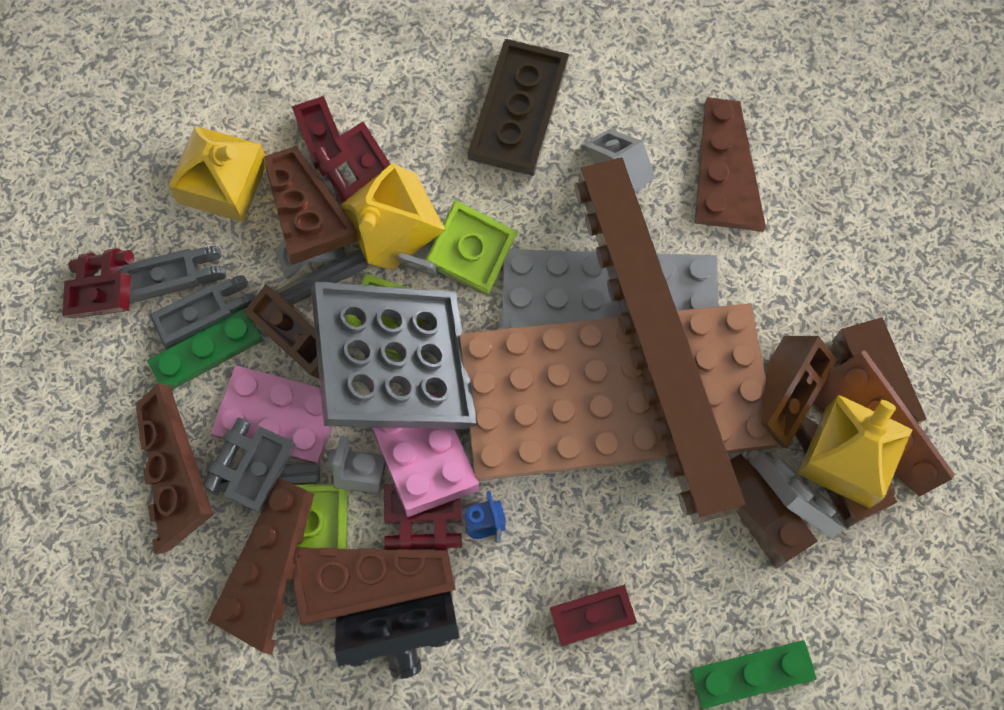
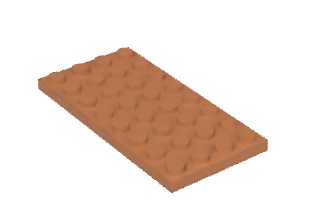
[460,303,779,481]

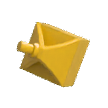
[168,126,266,222]
[340,163,445,270]
[797,395,912,508]

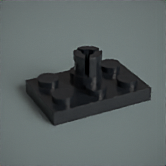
[334,592,460,679]

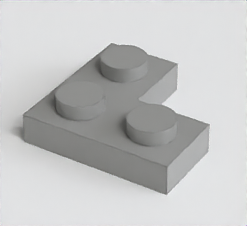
[751,451,843,539]

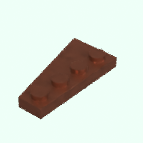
[694,97,766,232]
[264,146,358,265]
[813,350,955,497]
[136,384,214,554]
[208,477,314,655]
[292,547,456,625]

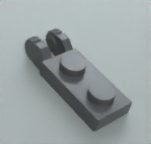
[120,246,226,304]
[149,275,255,349]

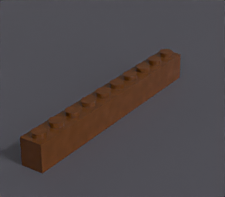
[574,157,746,525]

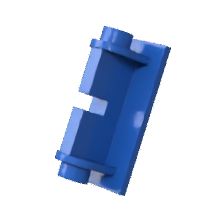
[464,491,506,543]

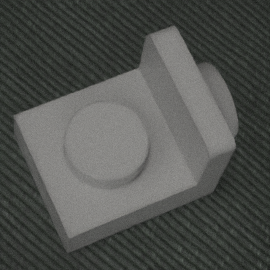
[327,436,386,494]

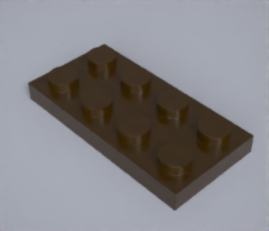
[468,38,569,176]

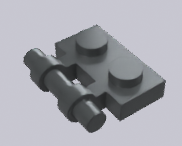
[203,417,296,513]

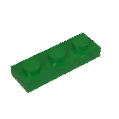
[147,308,264,390]
[690,640,817,709]

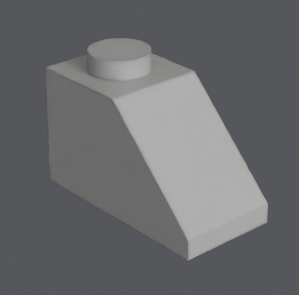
[582,129,655,193]

